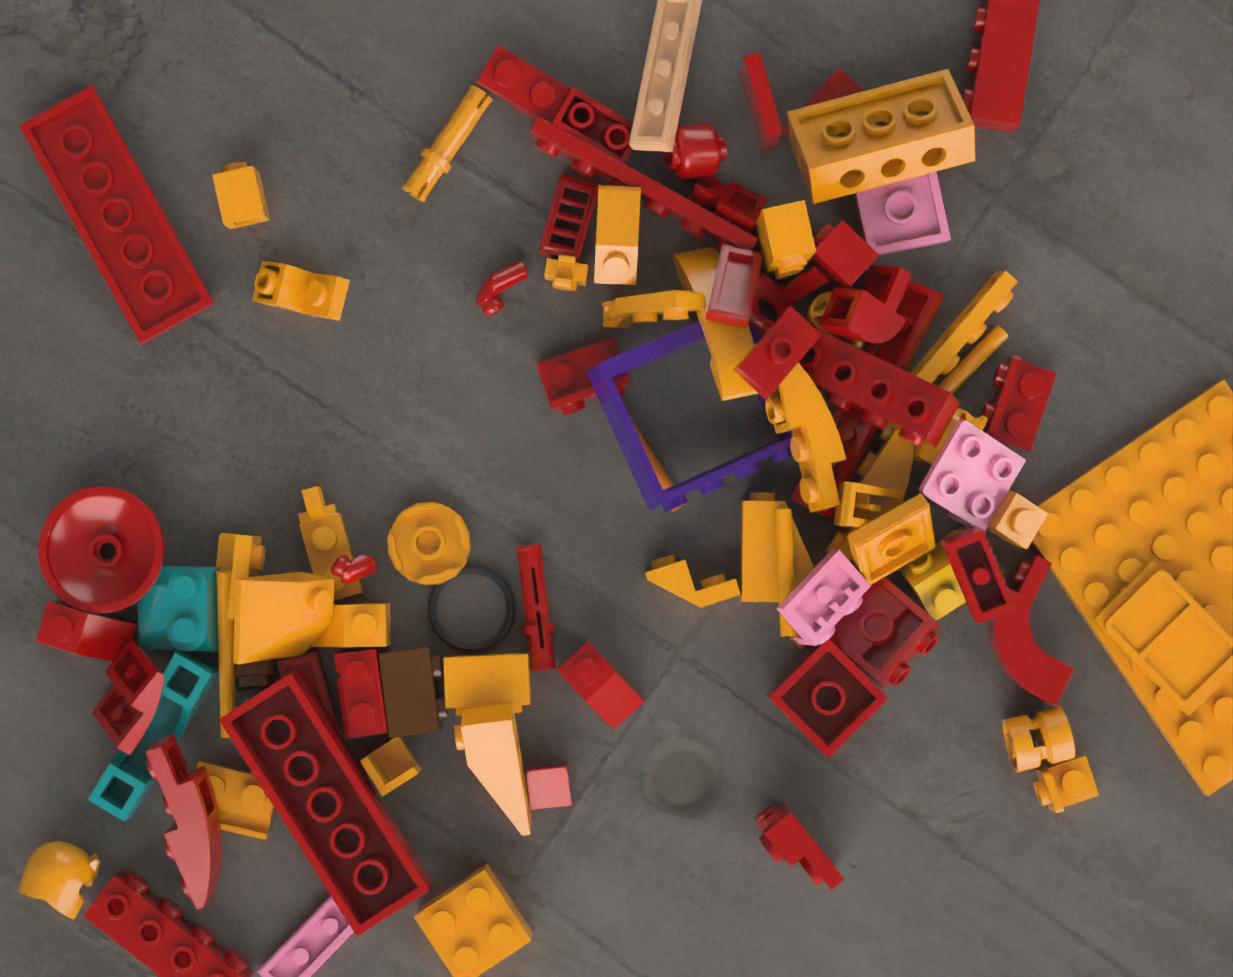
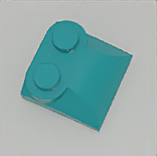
[137,566,221,651]

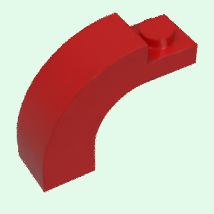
[988,555,1075,707]

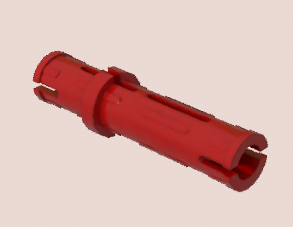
[515,544,557,672]

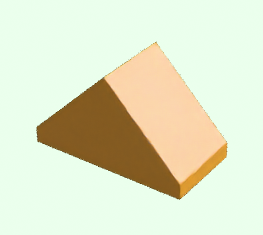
[834,481,904,528]

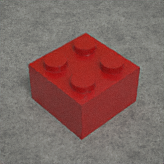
[765,639,889,759]

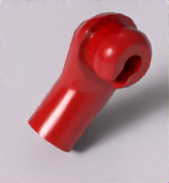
[476,260,528,317]

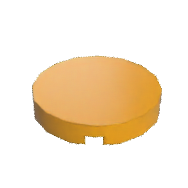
[387,502,471,586]

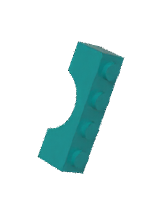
[88,651,219,821]

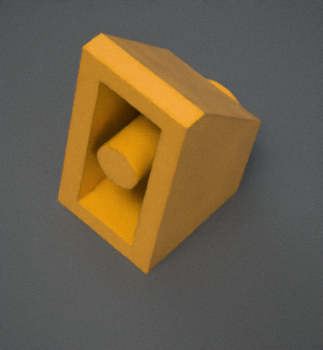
[594,185,641,285]
[311,603,391,647]

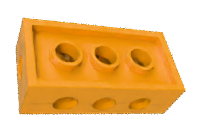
[787,69,975,204]

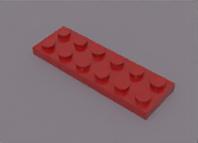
[19,85,215,344]

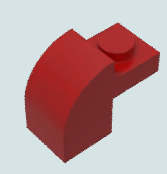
[819,265,911,343]

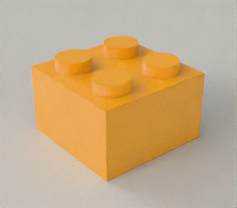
[414,863,533,977]

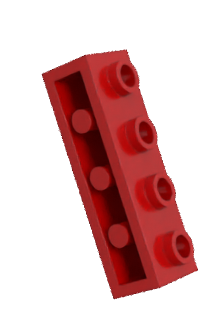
[798,327,960,448]
[83,870,253,977]

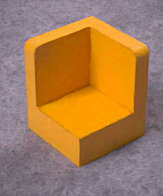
[360,736,422,797]

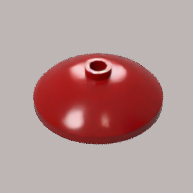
[38,486,165,613]

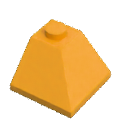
[233,571,334,664]

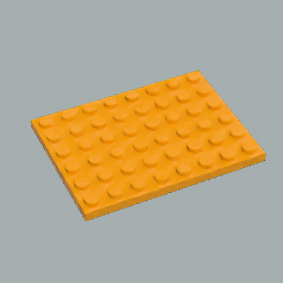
[1031,380,1233,796]

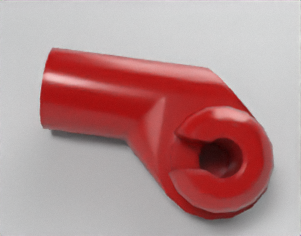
[331,555,379,584]

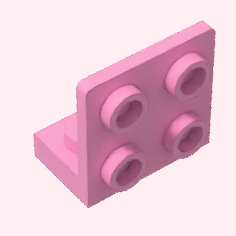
[919,419,1026,531]

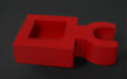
[690,176,768,234]

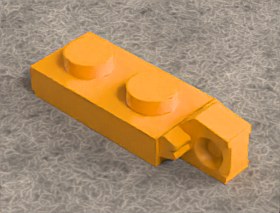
[602,290,706,329]
[298,486,363,601]

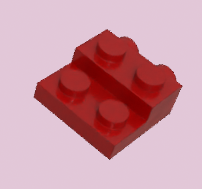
[829,577,940,690]
[754,803,845,890]

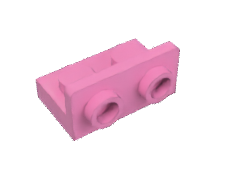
[776,549,871,646]

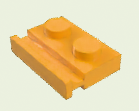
[196,761,275,840]

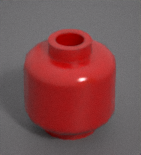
[662,123,727,179]

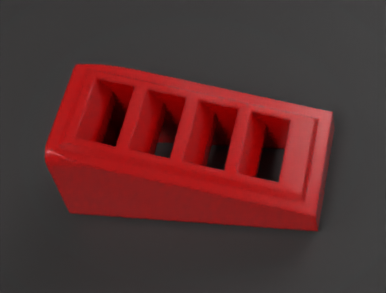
[538,174,599,263]

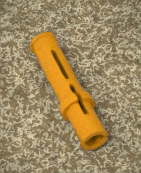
[402,85,493,203]

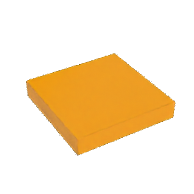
[848,494,936,585]

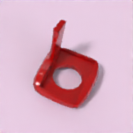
[748,266,829,333]

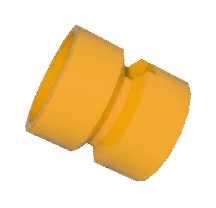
[1002,706,1075,772]

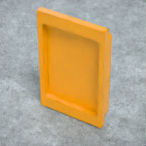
[1093,561,1233,716]

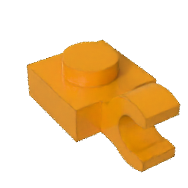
[544,254,589,291]

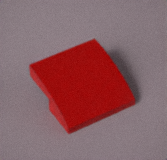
[91,639,164,755]

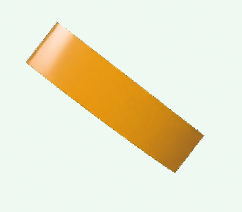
[672,246,758,401]

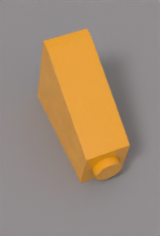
[739,493,814,602]

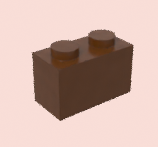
[378,646,448,738]

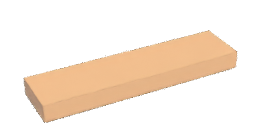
[629,0,702,152]

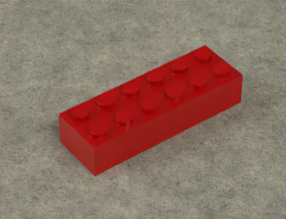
[218,670,434,937]

